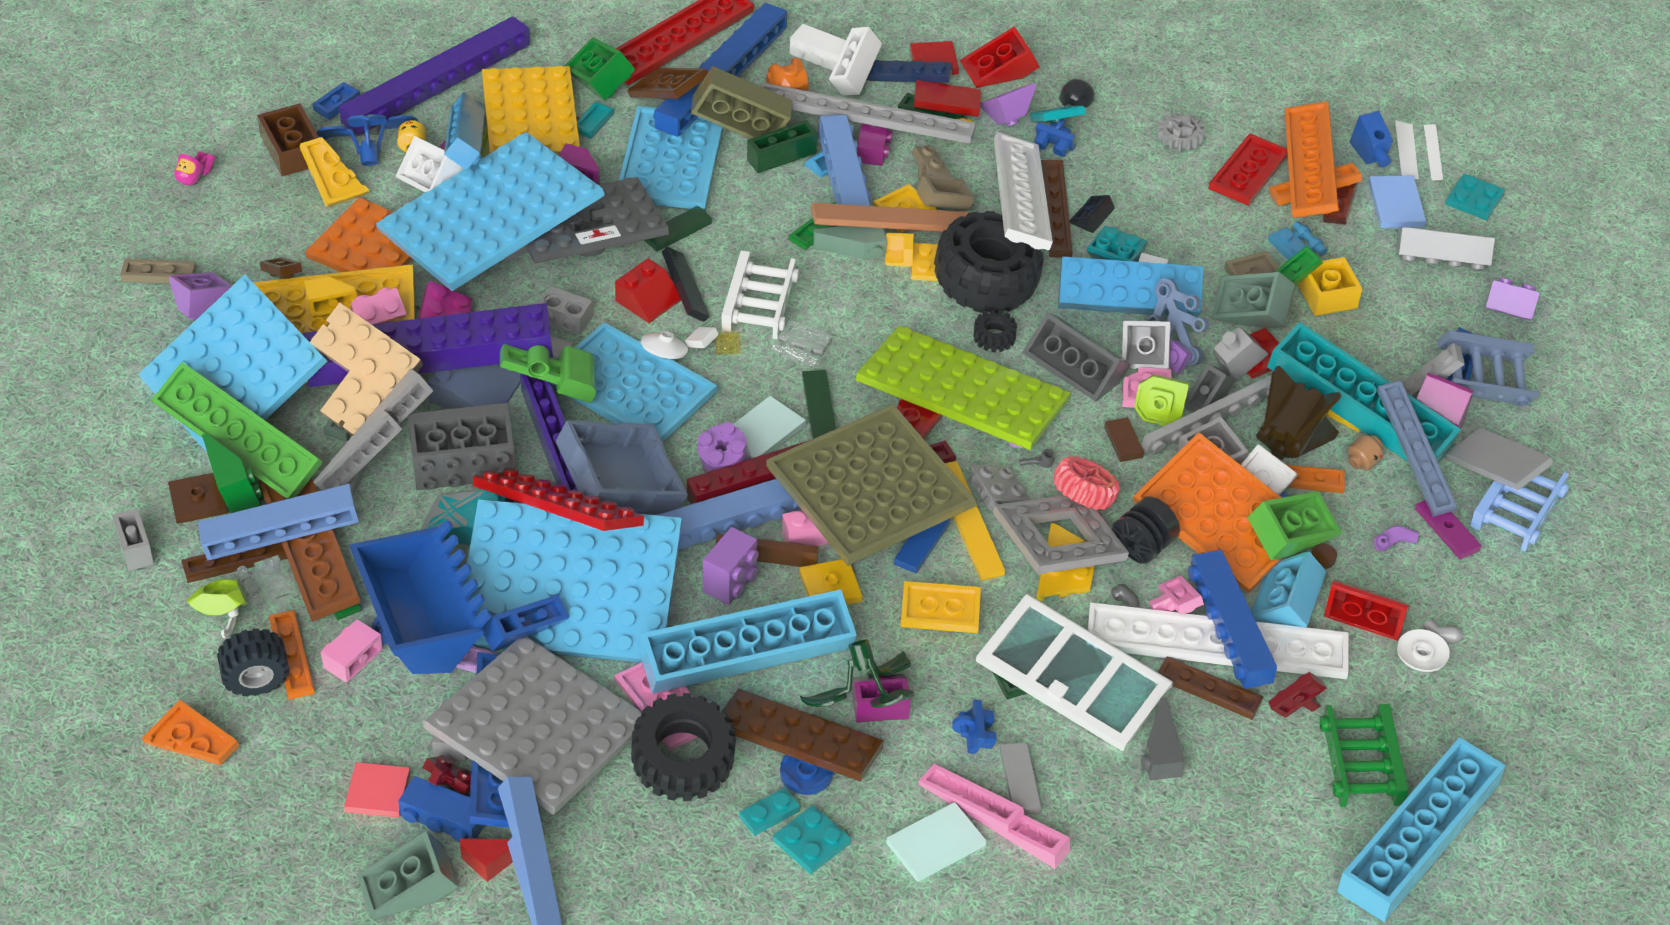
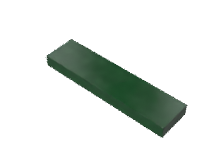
[802,370,836,439]

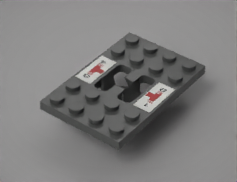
[525,177,669,264]

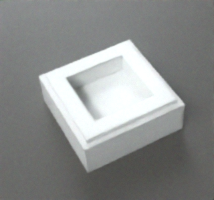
[685,327,719,348]

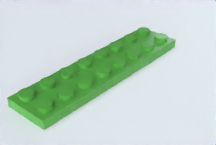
[151,362,323,499]

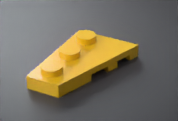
[300,137,369,208]

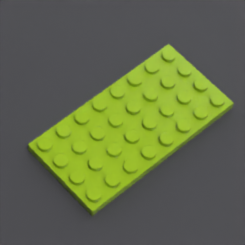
[856,325,1071,450]

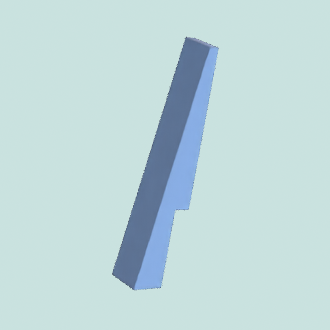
[498,776,562,925]

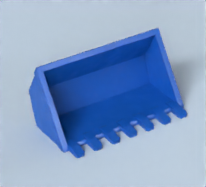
[349,520,491,674]

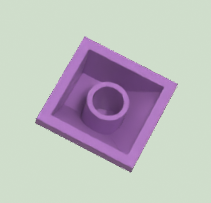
[980,83,1036,127]
[169,272,232,320]

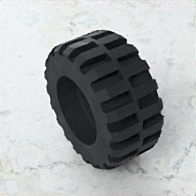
[631,693,736,801]

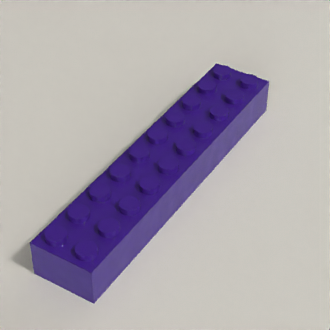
[303,303,553,387]

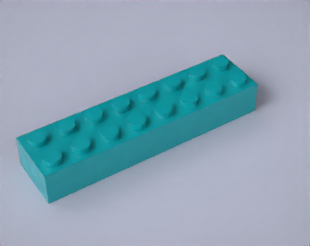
[1267,322,1461,463]

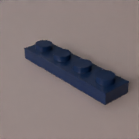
[866,60,953,83]

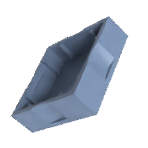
[556,420,688,515]

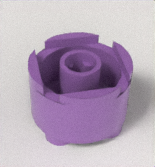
[697,422,751,473]

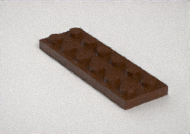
[721,688,883,782]

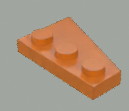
[142,700,240,765]

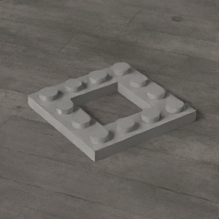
[993,496,1129,574]

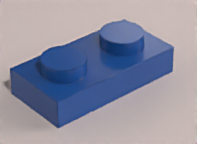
[312,82,360,120]

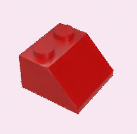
[615,258,681,324]

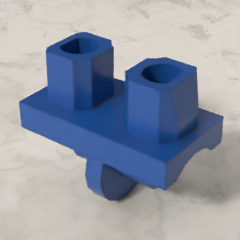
[1034,119,1076,157]
[952,699,997,754]

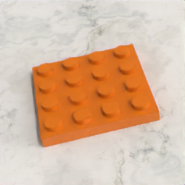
[305,197,413,272]

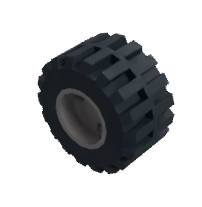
[217,628,289,697]

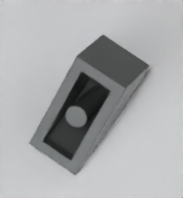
[1185,363,1236,412]

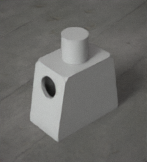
[1214,327,1268,383]

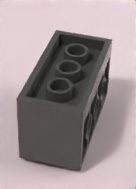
[408,403,516,490]

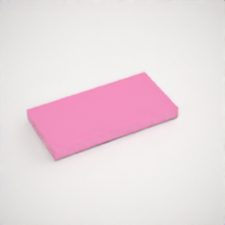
[614,662,697,751]

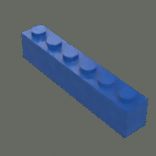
[1188,550,1277,689]

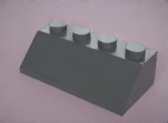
[1022,312,1131,402]

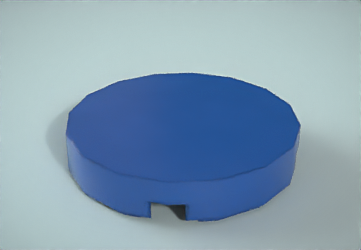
[780,755,834,795]

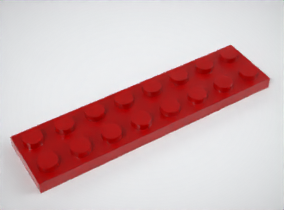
[615,0,754,86]
[473,469,644,531]

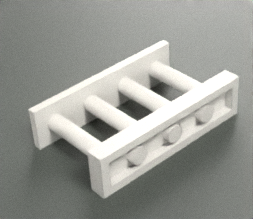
[722,251,799,339]

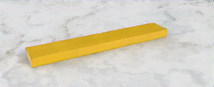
[945,461,1005,581]

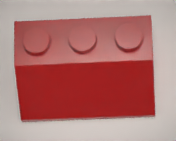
[1324,580,1410,641]

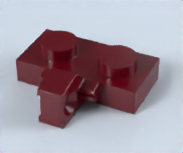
[1268,672,1327,717]
[422,755,471,795]

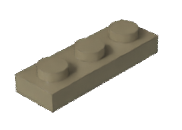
[120,259,196,284]

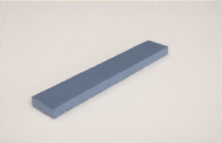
[1377,380,1457,517]

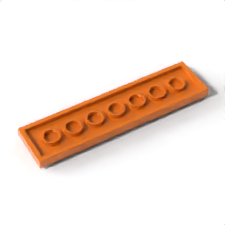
[1285,101,1339,218]

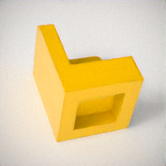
[885,233,914,266]

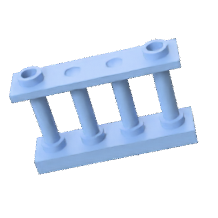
[1470,472,1569,551]

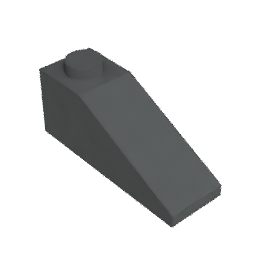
[1141,698,1184,780]

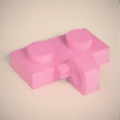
[1149,575,1204,614]

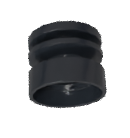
[1112,496,1180,564]

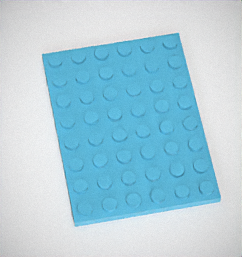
[376,132,605,291]
[464,500,682,663]

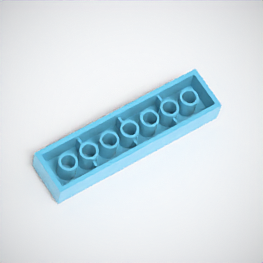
[637,590,857,694]
[1337,737,1506,922]

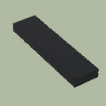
[662,246,710,322]

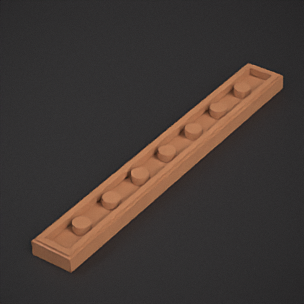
[810,203,971,232]

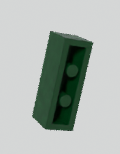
[747,120,817,173]

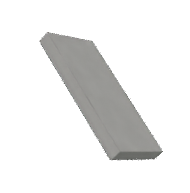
[1446,428,1553,490]

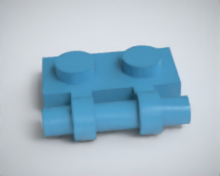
[1268,221,1327,260]

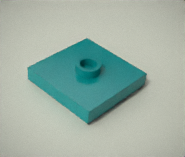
[1030,106,1086,123]

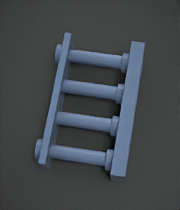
[1437,330,1539,407]

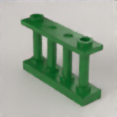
[1319,704,1409,807]

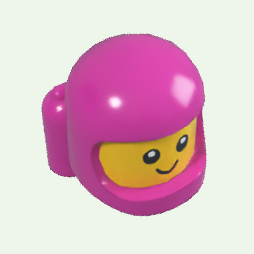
[174,151,216,186]

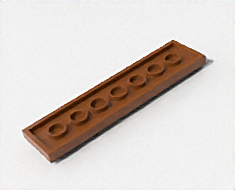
[257,477,361,622]

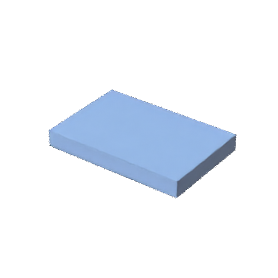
[1368,176,1426,228]

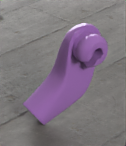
[1373,525,1419,551]

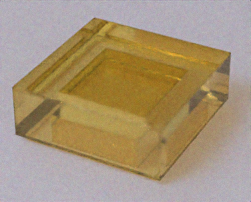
[715,332,740,355]

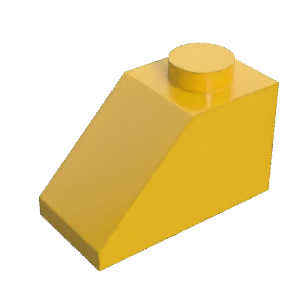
[304,276,357,317]

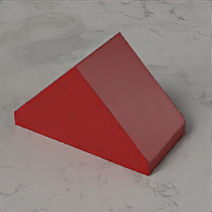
[460,839,513,882]

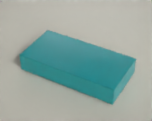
[577,102,614,139]

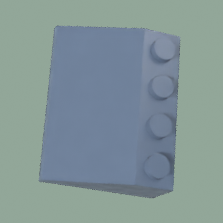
[427,364,521,409]

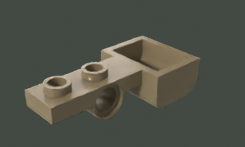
[912,145,974,211]

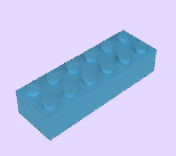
[1058,257,1203,317]

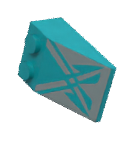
[420,490,508,546]

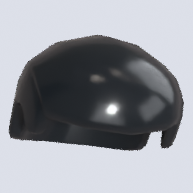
[1059,79,1095,108]

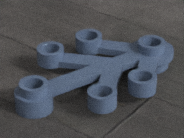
[1146,279,1209,366]

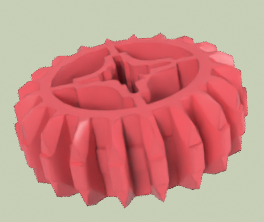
[1053,456,1120,510]

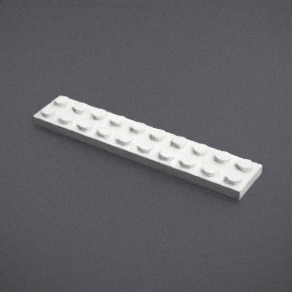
[994,132,1053,250]
[1086,602,1349,679]

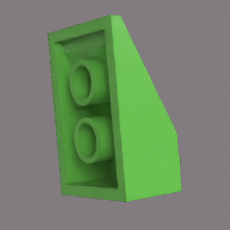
[1247,491,1342,560]

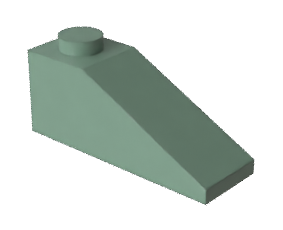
[813,226,887,259]

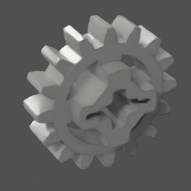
[1156,112,1205,151]

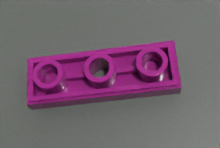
[1415,500,1482,560]

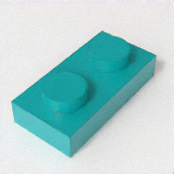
[739,787,800,836]

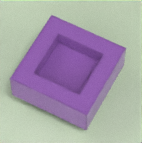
[1169,340,1193,374]

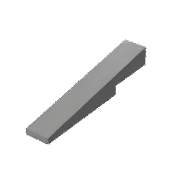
[313,369,433,491]

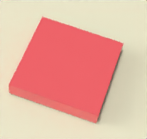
[344,762,410,818]

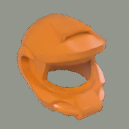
[766,57,809,91]

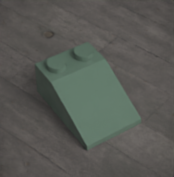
[1212,272,1295,328]
[357,831,458,920]

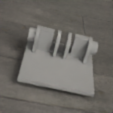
[970,465,1031,511]

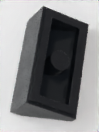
[1069,195,1115,233]

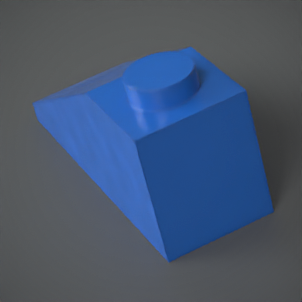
[483,595,569,652]

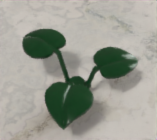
[800,639,914,708]

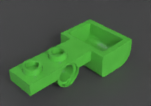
[500,344,596,403]

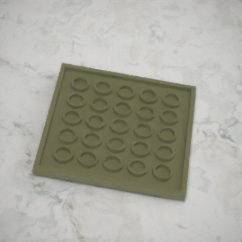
[766,404,976,566]

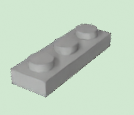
[1402,343,1465,399]

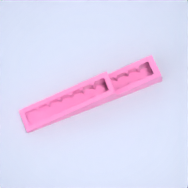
[919,764,1071,869]

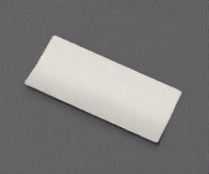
[1395,120,1443,180]

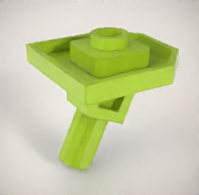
[1134,374,1190,426]

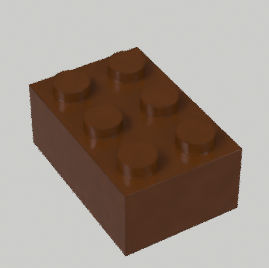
[257,103,319,176]

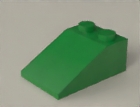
[564,37,635,100]
[202,433,264,513]

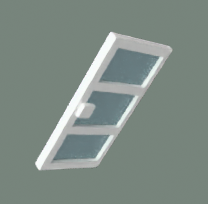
[976,594,1173,751]

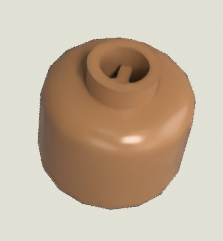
[1347,434,1384,470]

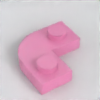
[1122,367,1171,408]

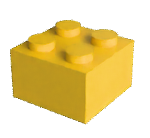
[1297,257,1362,316]

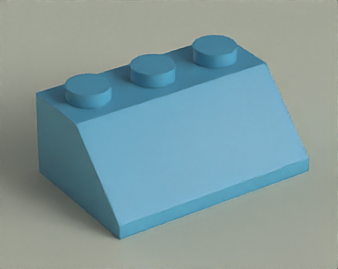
[1251,551,1326,627]

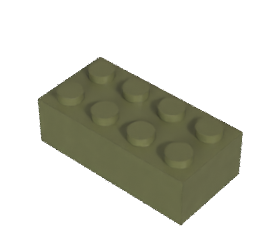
[691,66,792,139]

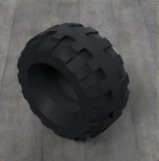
[934,211,1044,313]

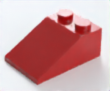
[959,26,1040,88]

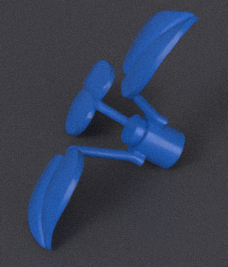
[316,114,419,166]

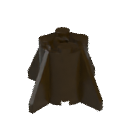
[1256,366,1342,460]

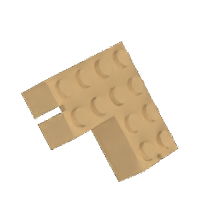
[310,302,423,436]

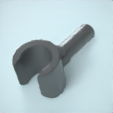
[1019,449,1055,468]

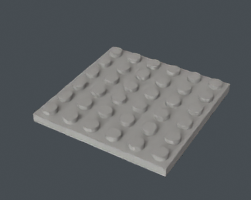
[423,637,642,815]

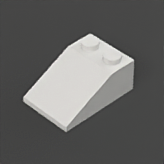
[396,136,464,192]

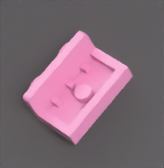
[350,288,406,324]

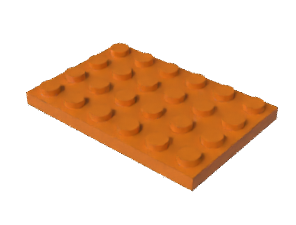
[1133,432,1283,594]

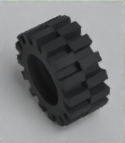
[973,310,1017,353]

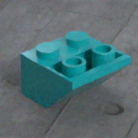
[1087,226,1147,262]

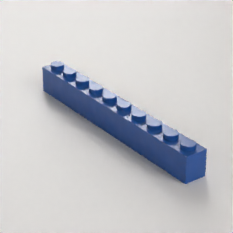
[653,3,787,137]

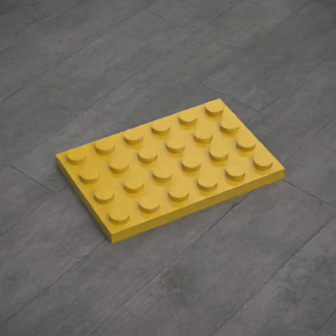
[482,66,580,155]

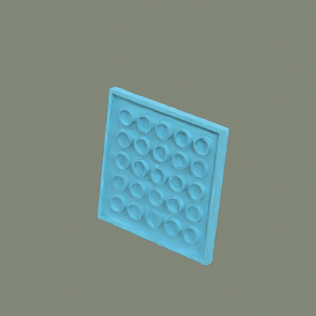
[138,275,328,452]

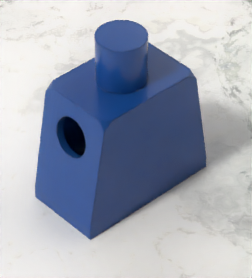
[1349,111,1393,167]

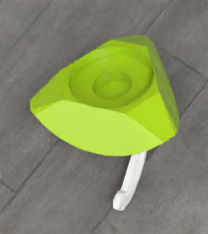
[187,579,249,638]

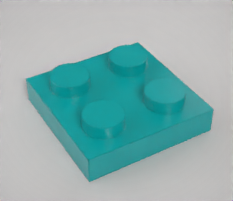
[1445,173,1505,221]
[773,805,851,874]

